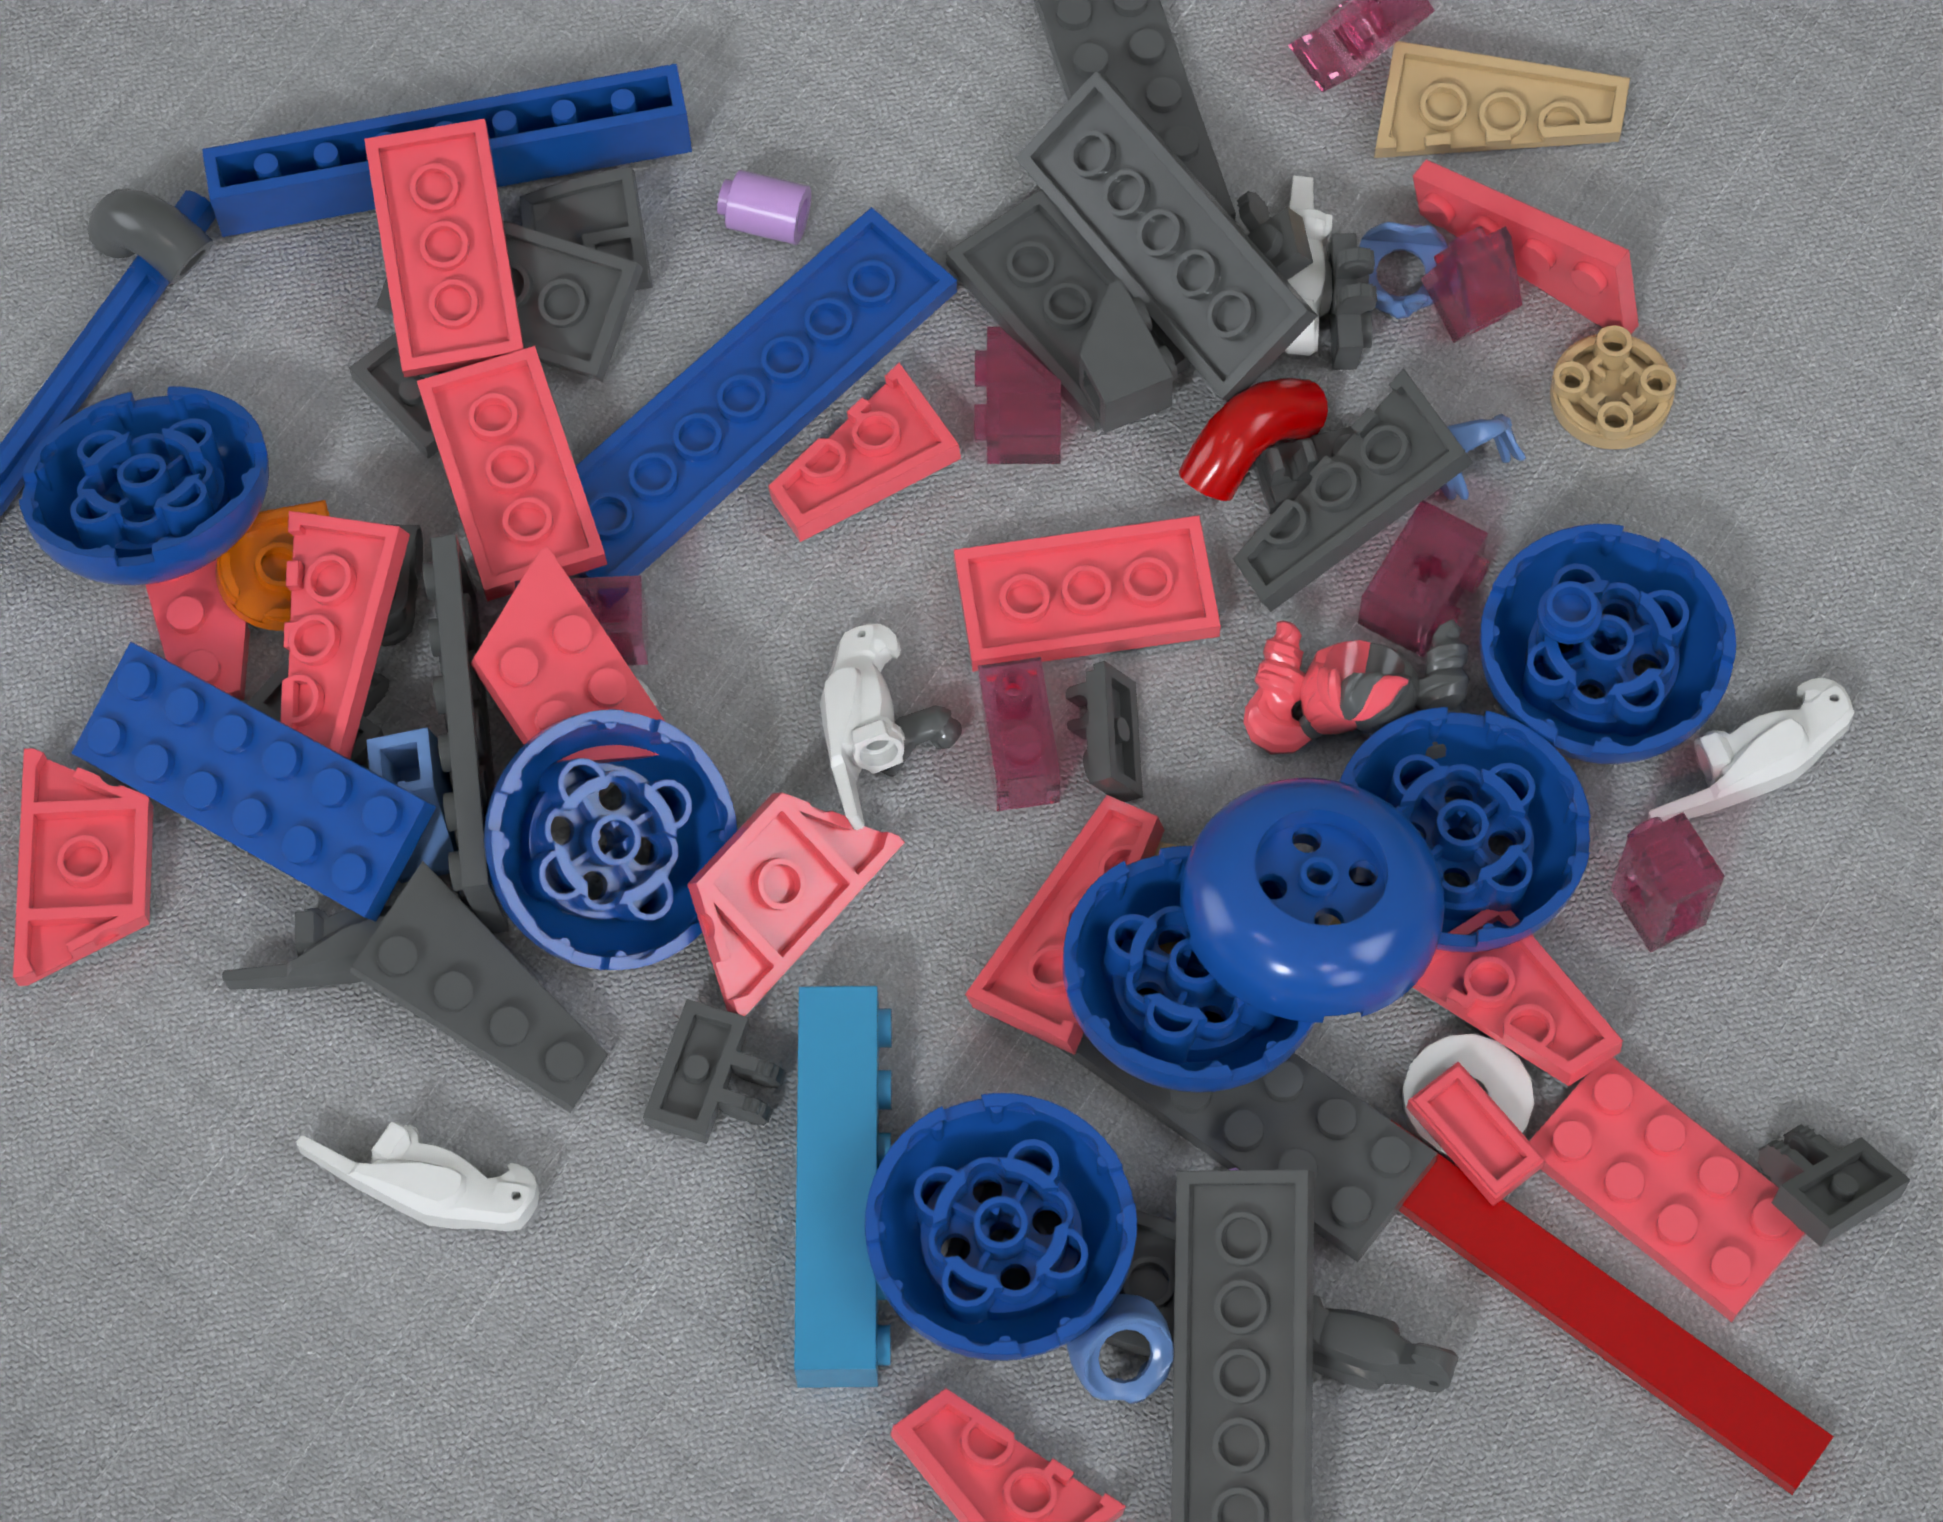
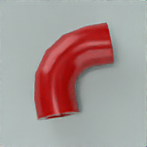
[1178,378,1328,501]

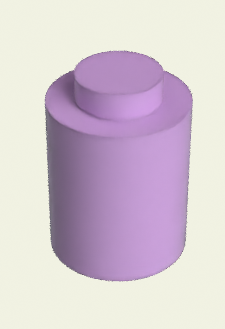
[717,170,811,245]

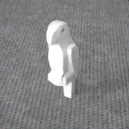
[1285,175,1332,356]
[820,623,905,830]
[1647,678,1854,828]
[296,1121,539,1231]

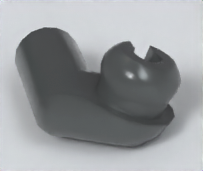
[880,705,962,777]

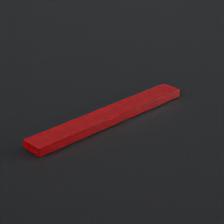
[1391,1120,1834,1495]

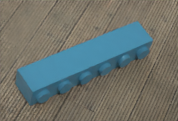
[794,986,892,1388]

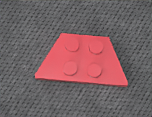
[470,545,666,763]
[13,748,154,986]
[687,792,905,1016]

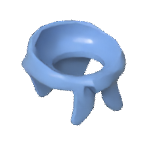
[1359,222,1449,319]
[1440,414,1526,500]
[1067,1294,1174,1404]

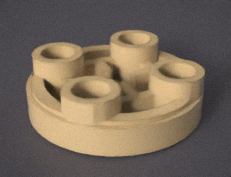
[1550,325,1677,449]

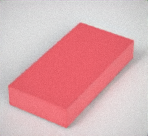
[1406,1062,1546,1206]

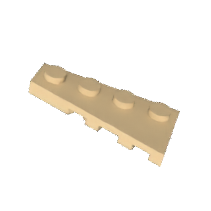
[1374,41,1630,158]

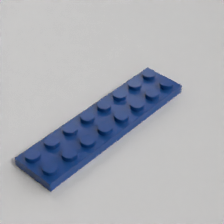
[576,207,957,602]

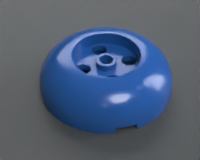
[19,387,269,586]
[1479,524,1736,764]
[1340,707,1591,953]
[484,709,737,970]
[1180,778,1445,1023]
[1062,846,1315,1092]
[865,1093,1137,1361]

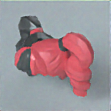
[1243,619,1470,759]

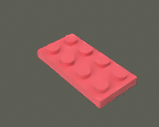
[364,118,524,377]
[417,346,607,601]
[954,515,1221,672]
[1530,1058,1806,1322]

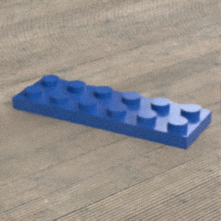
[72,642,437,921]

